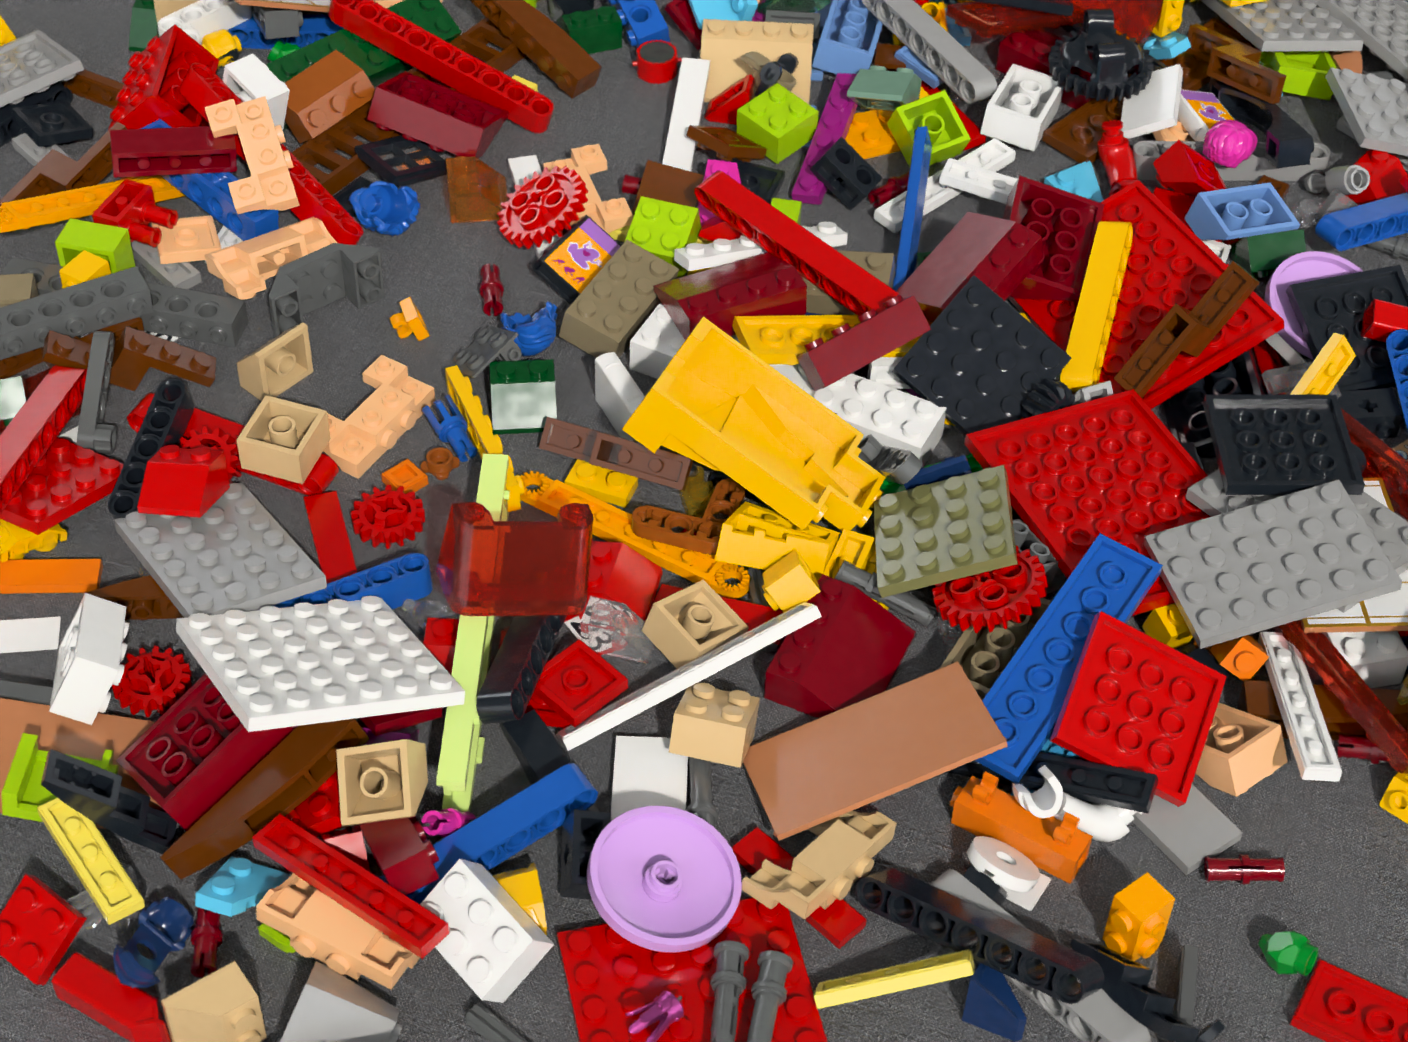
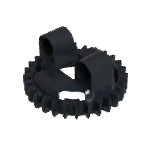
[1048,9,1154,103]

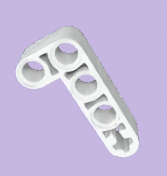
[158,0,252,46]

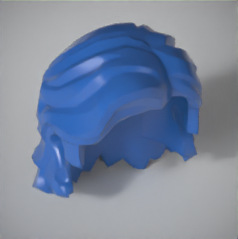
[349,181,421,236]
[500,301,558,357]

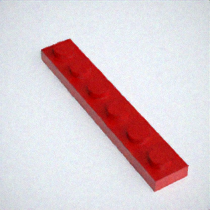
[252,814,450,959]

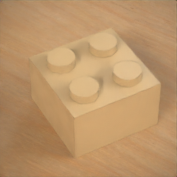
[237,395,331,484]
[669,683,760,768]

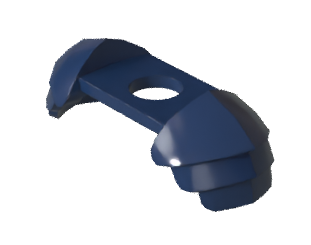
[113,897,194,988]

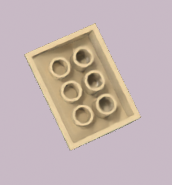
[700,19,814,104]

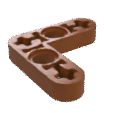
[631,478,746,555]

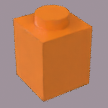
[1210,635,1269,682]

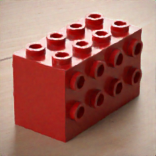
[108,24,219,130]

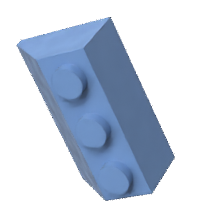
[1185,183,1300,240]

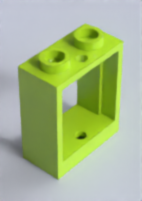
[1259,51,1337,100]

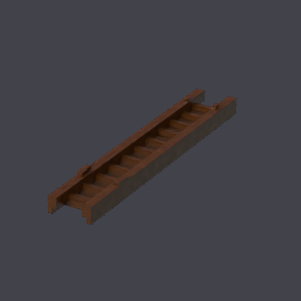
[291,17,527,196]

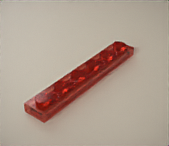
[1278,620,1408,774]

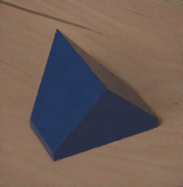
[962,963,1027,1042]

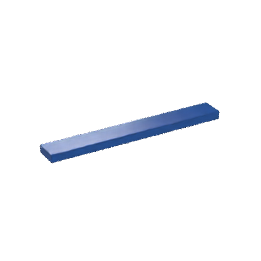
[893,126,932,291]

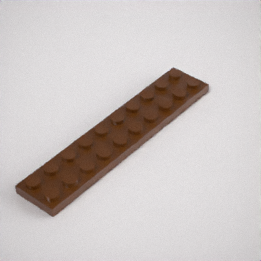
[1042,18,1257,163]

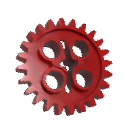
[497,165,588,249]
[932,545,1048,633]

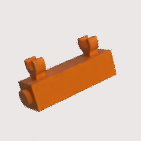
[950,771,1093,884]

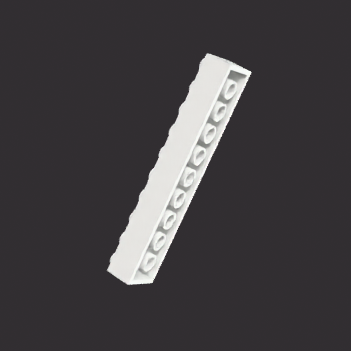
[630,304,947,467]

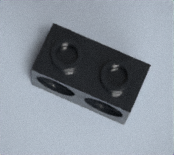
[809,137,882,211]

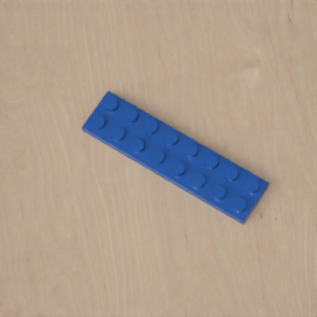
[975,533,1163,784]

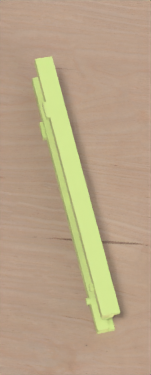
[436,454,511,812]

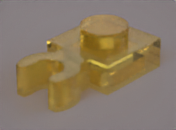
[680,466,720,517]

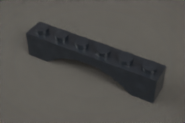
[1209,77,1314,168]

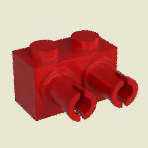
[92,179,178,247]

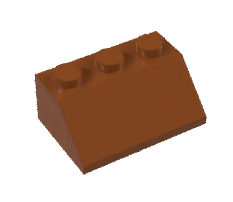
[285,50,375,143]

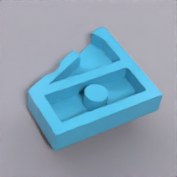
[1140,31,1191,59]
[1044,161,1103,203]
[195,857,292,917]

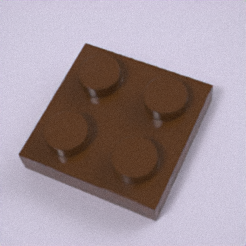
[686,125,767,162]

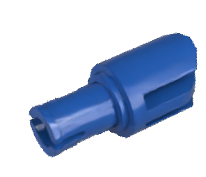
[422,394,477,462]

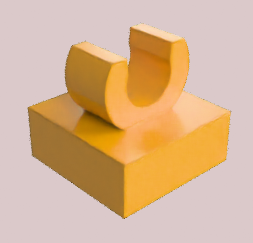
[390,297,430,341]

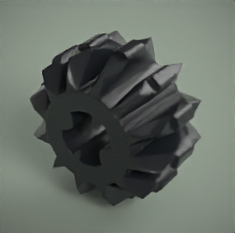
[1021,378,1075,418]

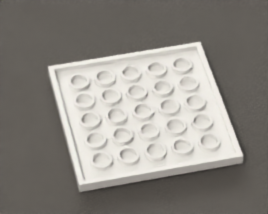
[176,596,465,732]

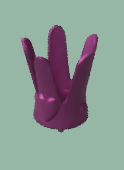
[625,991,684,1042]

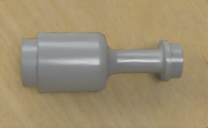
[1304,165,1370,196]

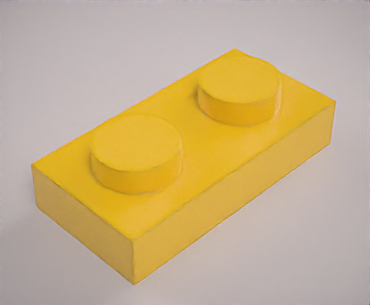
[565,459,638,508]

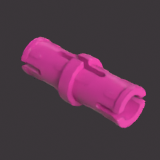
[422,808,476,838]

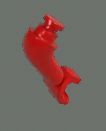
[1097,120,1138,197]

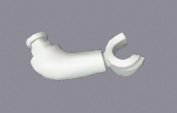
[1012,765,1142,842]

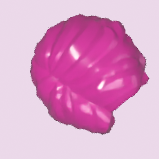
[1203,120,1257,168]

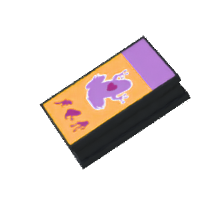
[533,215,621,304]

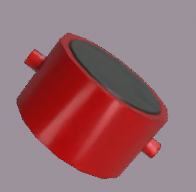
[632,40,682,84]

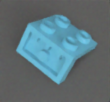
[688,0,758,29]

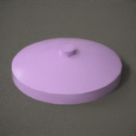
[1265,251,1363,359]
[587,806,742,952]

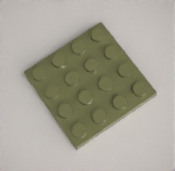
[873,465,1018,598]

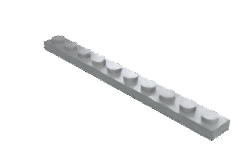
[11,133,202,289]

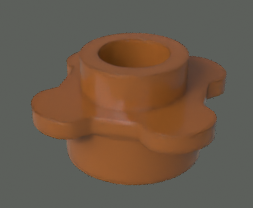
[420,447,460,480]

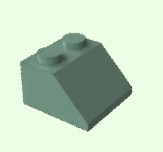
[847,65,922,111]

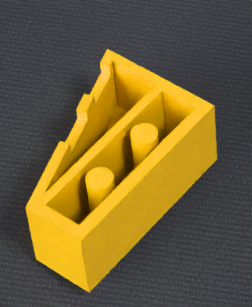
[715,501,840,580]

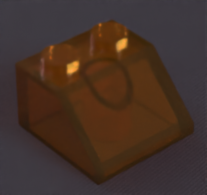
[446,156,508,223]

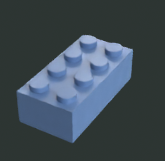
[812,0,883,74]

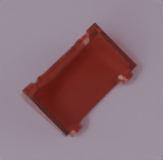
[436,502,594,616]

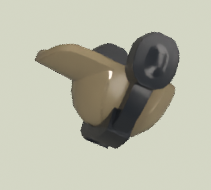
[741,52,798,97]

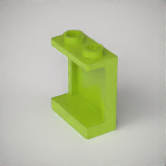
[2,733,119,826]

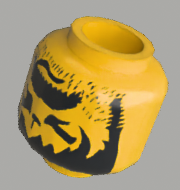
[201,29,242,70]

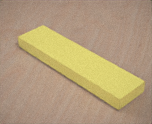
[37,798,145,925]
[814,949,975,1009]

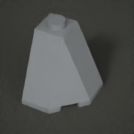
[280,961,403,1042]

